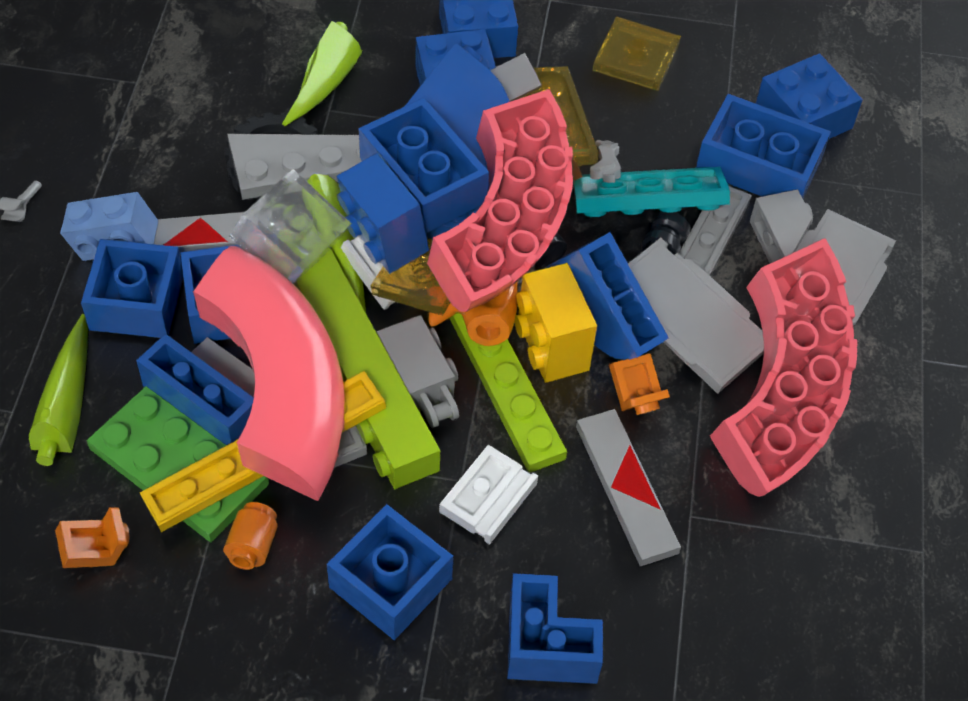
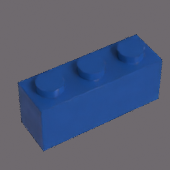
[136,334,254,445]

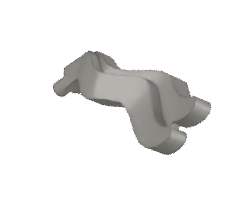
[590,140,621,183]

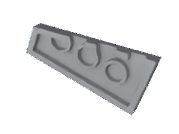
[228,134,362,200]

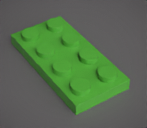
[86,386,269,543]

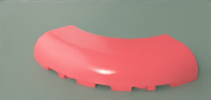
[427,89,573,312]
[710,238,857,497]
[193,246,345,501]

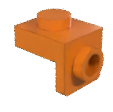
[609,353,670,415]
[55,507,129,568]

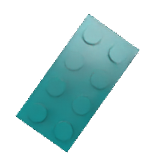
[573,167,730,217]

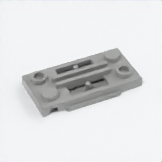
[796,209,896,325]
[628,238,764,394]

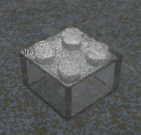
[229,169,352,284]

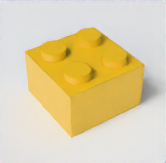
[514,263,597,383]

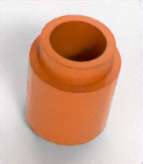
[223,502,278,570]

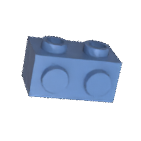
[60,192,158,261]

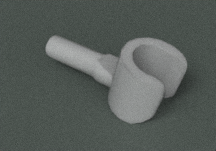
[0,181,42,222]

